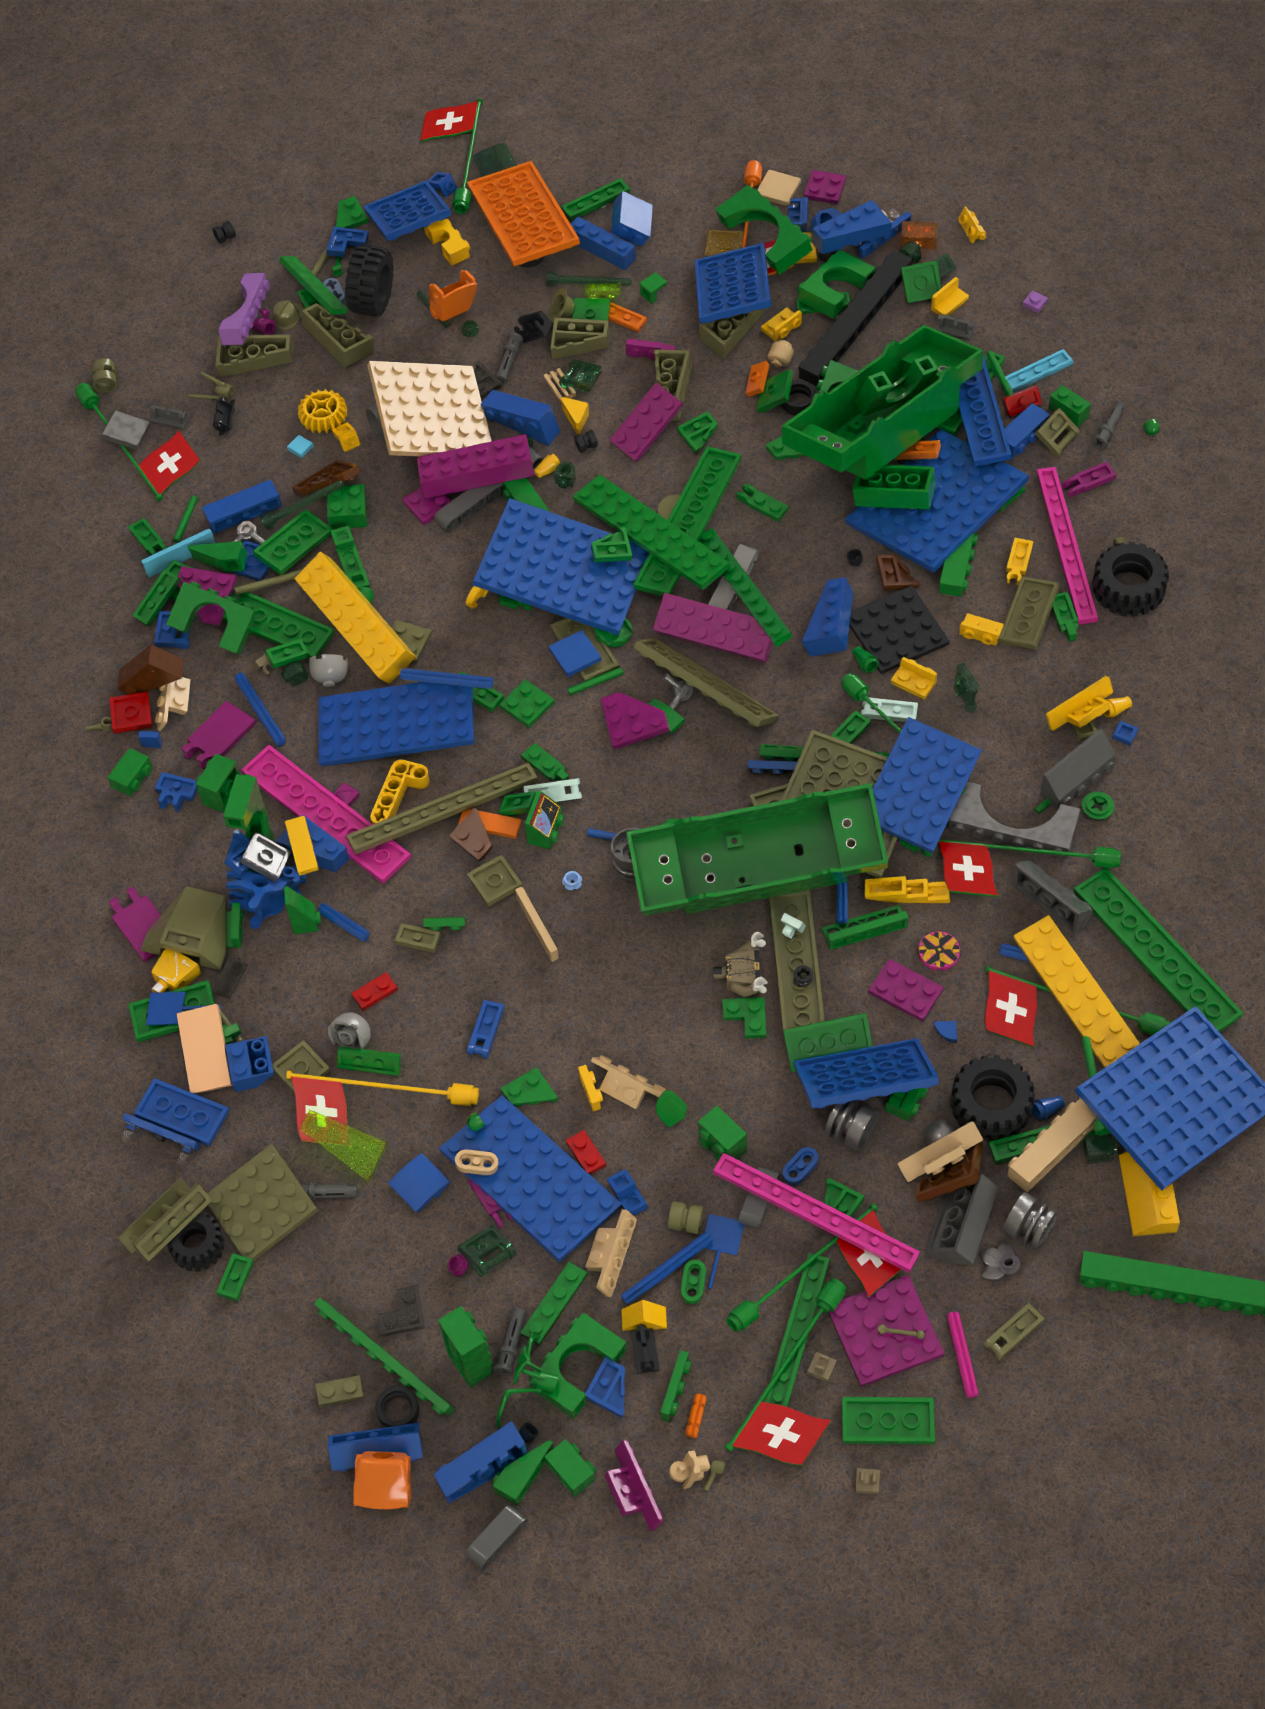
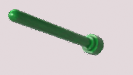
[1082,1036,1111,1135]

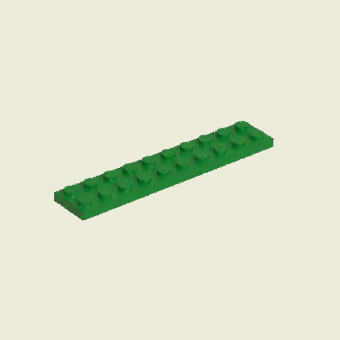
[633,446,742,597]
[573,474,730,590]
[166,560,335,659]
[1073,868,1244,1032]

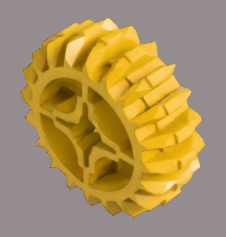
[298,388,347,434]

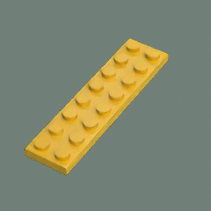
[1013,915,1140,1068]

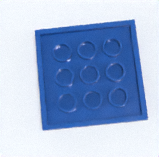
[363,180,452,241]

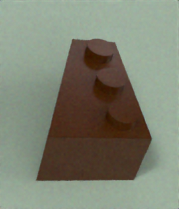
[117,645,184,695]

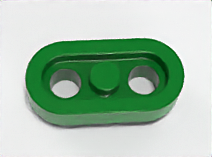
[681,1260,706,1304]

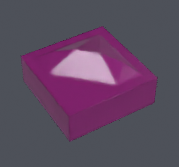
[333,783,360,807]

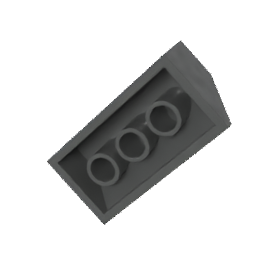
[1040,729,1116,810]
[1012,860,1093,934]
[924,1174,999,1265]

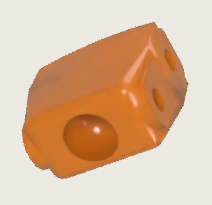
[428,270,477,321]
[354,1451,412,1509]

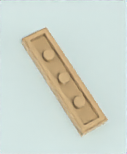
[515,887,559,962]

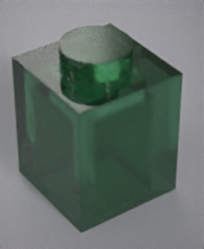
[1083,1133,1117,1164]

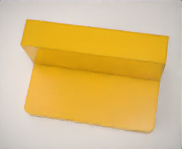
[931,277,969,316]

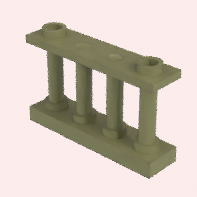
[117,1178,212,1262]

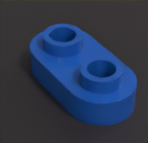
[783,1147,818,1185]

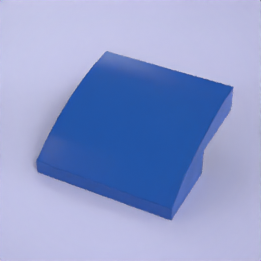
[388,1153,451,1213]

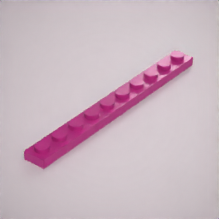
[1036,467,1098,625]
[713,1153,920,1273]

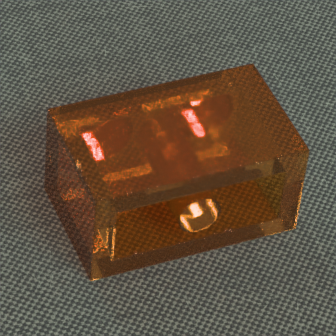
[901,221,938,250]

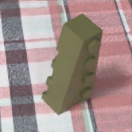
[302,303,374,368]
[699,309,765,359]
[216,335,294,377]
[654,350,693,421]

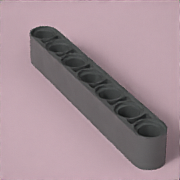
[434,447,544,533]

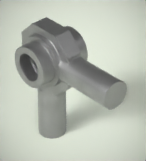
[232,521,265,545]
[662,673,693,710]

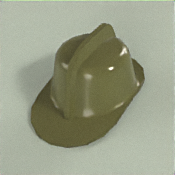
[547,288,574,328]
[270,300,305,330]

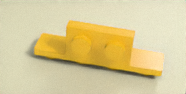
[1046,676,1113,731]

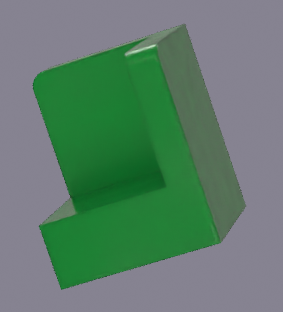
[639,272,667,304]

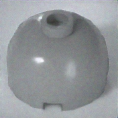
[309,654,348,687]
[328,1012,371,1049]

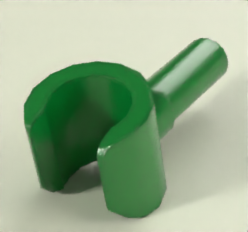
[331,256,343,277]

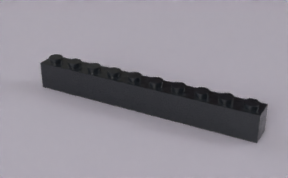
[798,250,912,386]

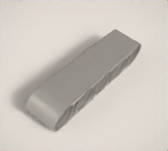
[708,544,759,611]

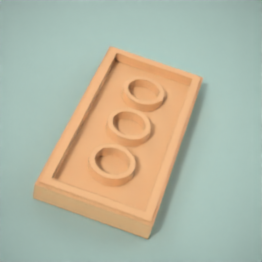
[177,1004,233,1094]

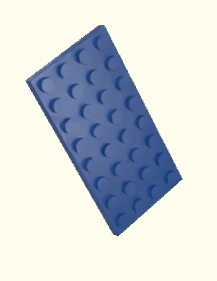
[319,674,475,766]
[440,1095,622,1263]

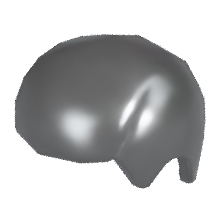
[925,1119,957,1145]

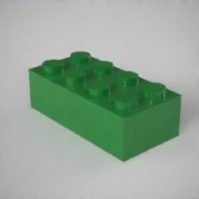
[853,465,936,509]
[438,1306,493,1388]

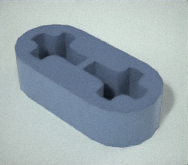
[323,278,346,304]

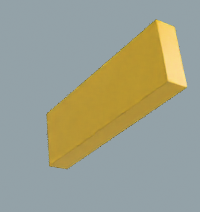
[285,816,319,875]

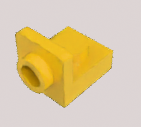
[331,422,360,452]

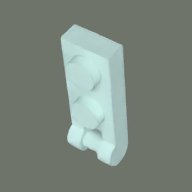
[861,698,918,722]
[524,778,582,802]

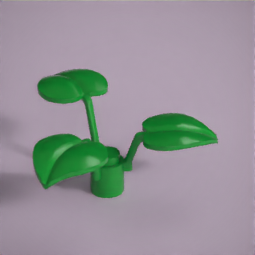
[496,1331,558,1430]

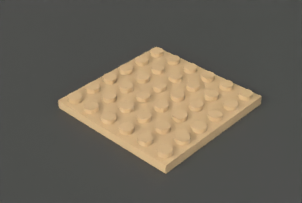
[367,361,492,456]

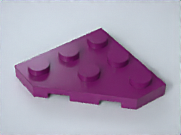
[177,566,237,625]
[601,692,670,749]

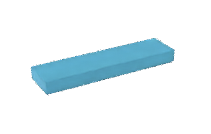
[1005,349,1074,393]
[141,529,215,578]

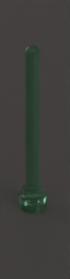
[546,271,632,286]
[261,481,343,530]

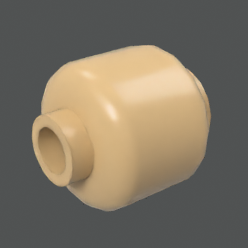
[768,340,794,369]

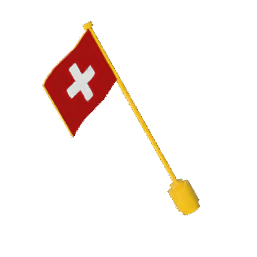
[286,1071,479,1147]

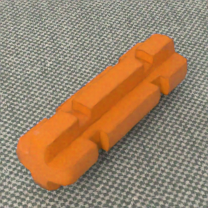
[685,1394,707,1438]

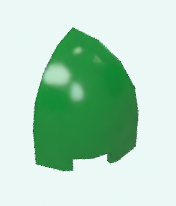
[656,1090,687,1128]

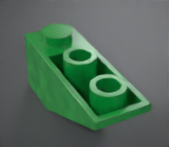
[188,541,248,572]

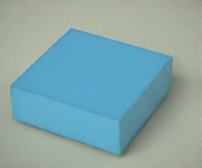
[287,435,314,458]

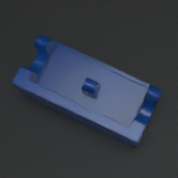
[788,197,808,233]

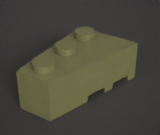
[551,318,610,360]

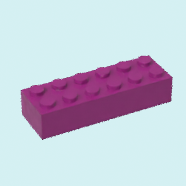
[417,434,535,499]
[653,593,773,664]

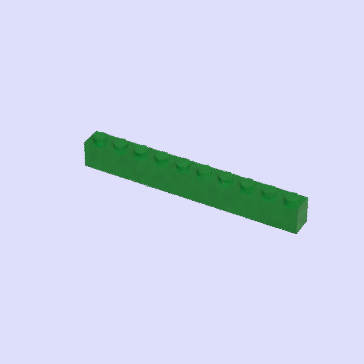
[1078,1251,1265,1317]

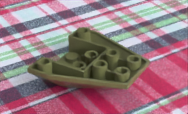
[141,886,227,970]

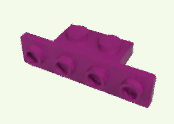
[604,1439,663,1531]

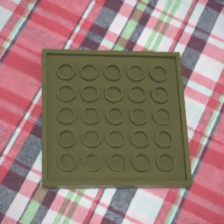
[781,729,898,878]

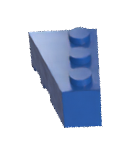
[275,815,349,872]

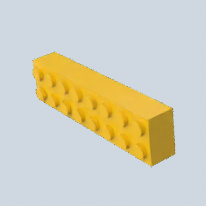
[294,551,416,684]

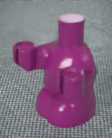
[251,308,276,335]

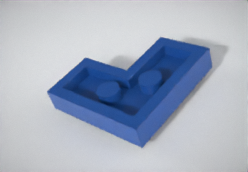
[326,227,369,257]

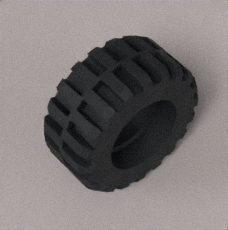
[345,244,394,317]
[1092,542,1169,617]
[951,1055,1035,1141]

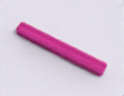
[947,1312,978,1398]

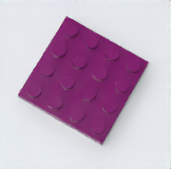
[828,1275,944,1387]

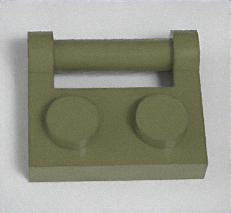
[1034,408,1080,457]

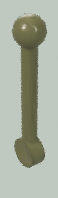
[878,1324,925,1339]

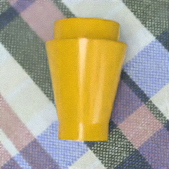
[534,453,561,479]
[1103,696,1132,718]

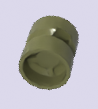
[92,358,117,393]
[668,1201,704,1234]

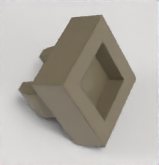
[252,654,276,675]
[807,1352,837,1382]
[855,1468,880,1495]

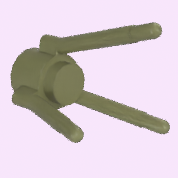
[188,372,234,400]

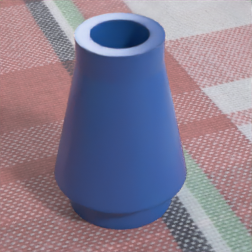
[1032,1095,1065,1120]

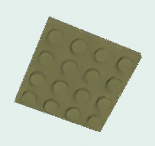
[207,1144,319,1261]

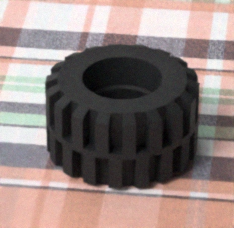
[167,1212,225,1272]

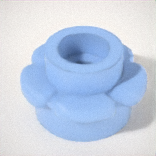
[562,871,582,891]

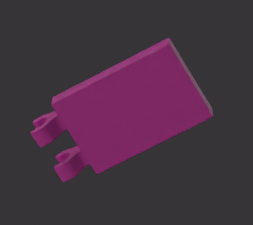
[181,701,256,770]
[109,886,165,962]

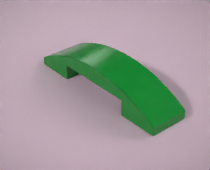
[331,525,370,588]

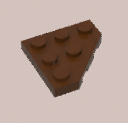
[291,460,361,496]
[915,1141,983,1202]

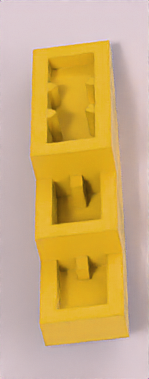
[865,876,950,903]

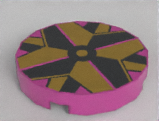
[918,931,960,970]

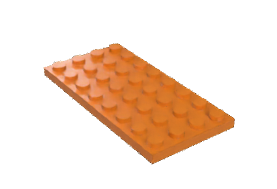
[467,161,580,266]

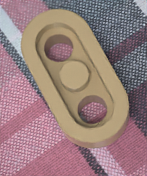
[455,1149,498,1175]

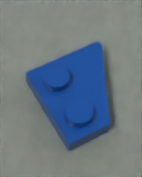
[224,829,251,876]
[585,1357,625,1418]

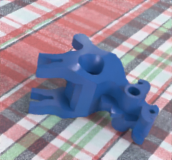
[227,861,306,929]

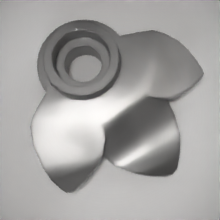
[980,1241,1021,1281]

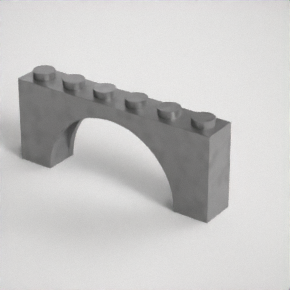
[948,782,1080,859]

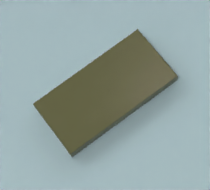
[998,576,1060,650]
[549,618,619,682]

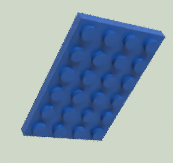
[695,243,772,324]
[873,717,982,854]
[794,1038,939,1108]

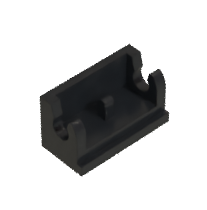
[514,310,554,343]

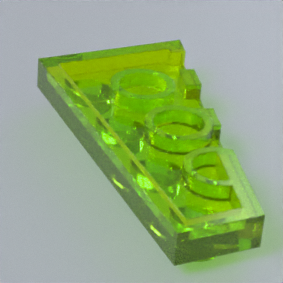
[300,1109,387,1182]

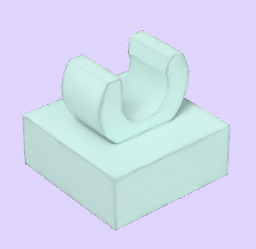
[781,913,806,939]

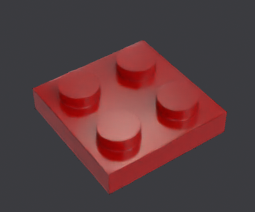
[109,691,153,734]

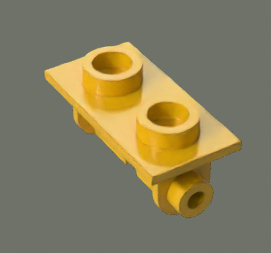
[958,206,986,243]

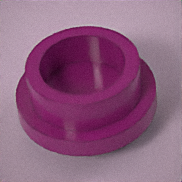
[448,1254,468,1276]

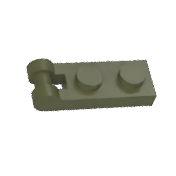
[983,1303,1045,1361]

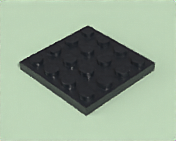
[849,585,950,674]

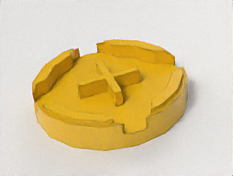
[465,586,488,609]

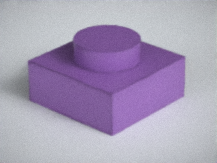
[1023,290,1048,313]

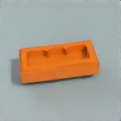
[745,361,770,397]

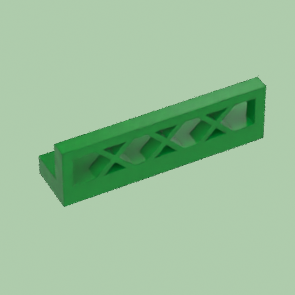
[822,905,908,950]

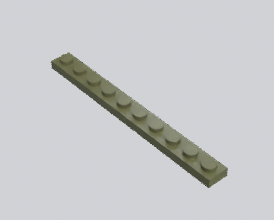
[346,763,537,855]

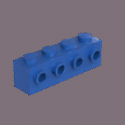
[571,217,636,270]
[202,479,282,534]
[328,1423,423,1472]

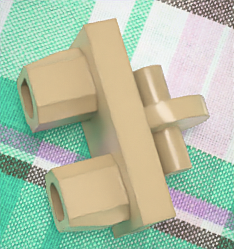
[669,1451,710,1489]

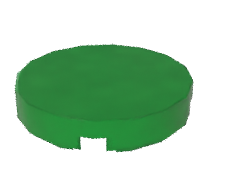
[594,618,632,647]

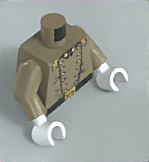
[713,932,768,997]

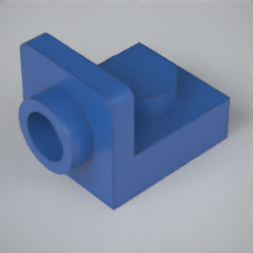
[428,172,457,198]

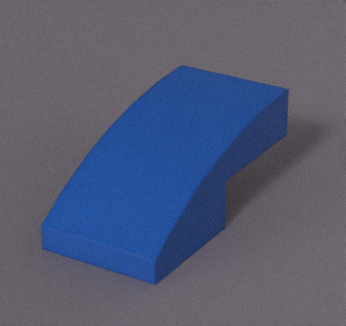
[607,1169,648,1216]

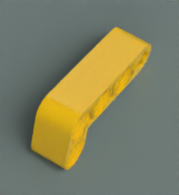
[370,760,430,824]

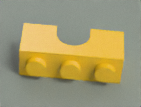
[424,219,470,266]

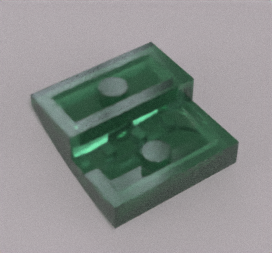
[472,143,517,177]

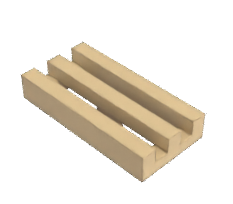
[543,368,576,403]

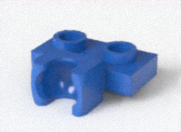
[155,772,198,812]

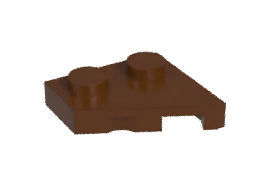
[876,555,920,590]
[449,807,493,862]

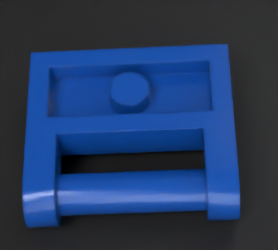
[154,611,194,649]

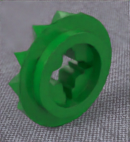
[1081,792,1114,821]

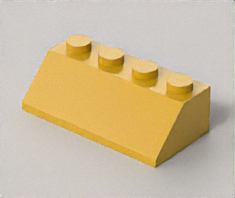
[1119,1151,1180,1236]

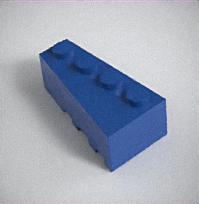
[812,200,892,254]
[480,390,560,446]
[802,577,853,656]
[433,1421,527,1504]

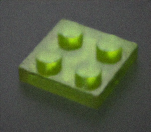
[584,283,621,299]

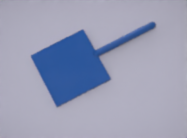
[146,992,221,1025]
[705,1214,744,1290]

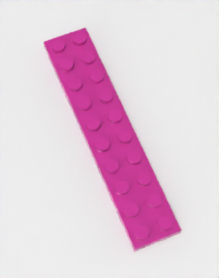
[241,745,411,884]

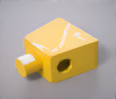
[151,949,201,993]

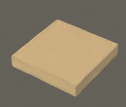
[758,170,801,207]

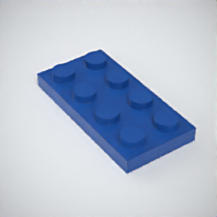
[134,1078,230,1147]

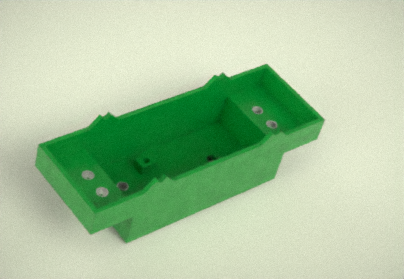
[782,325,983,480]
[626,783,888,916]

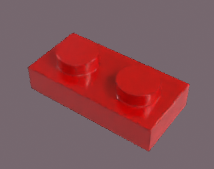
[1002,386,1042,417]
[351,972,398,1011]
[566,1130,606,1175]

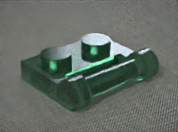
[559,359,602,392]
[954,662,979,713]
[458,1225,517,1277]

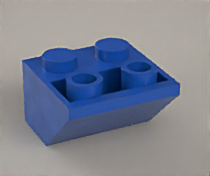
[225,1036,274,1092]

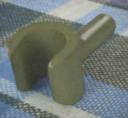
[85,717,112,731]
[703,1460,725,1491]

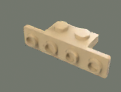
[155,677,190,731]
[591,1055,666,1109]
[898,1121,983,1182]
[585,1210,637,1297]

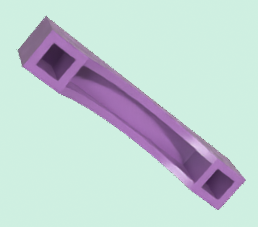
[218,273,270,345]

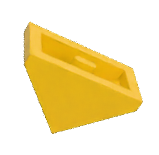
[561,397,589,434]
[622,1300,667,1331]

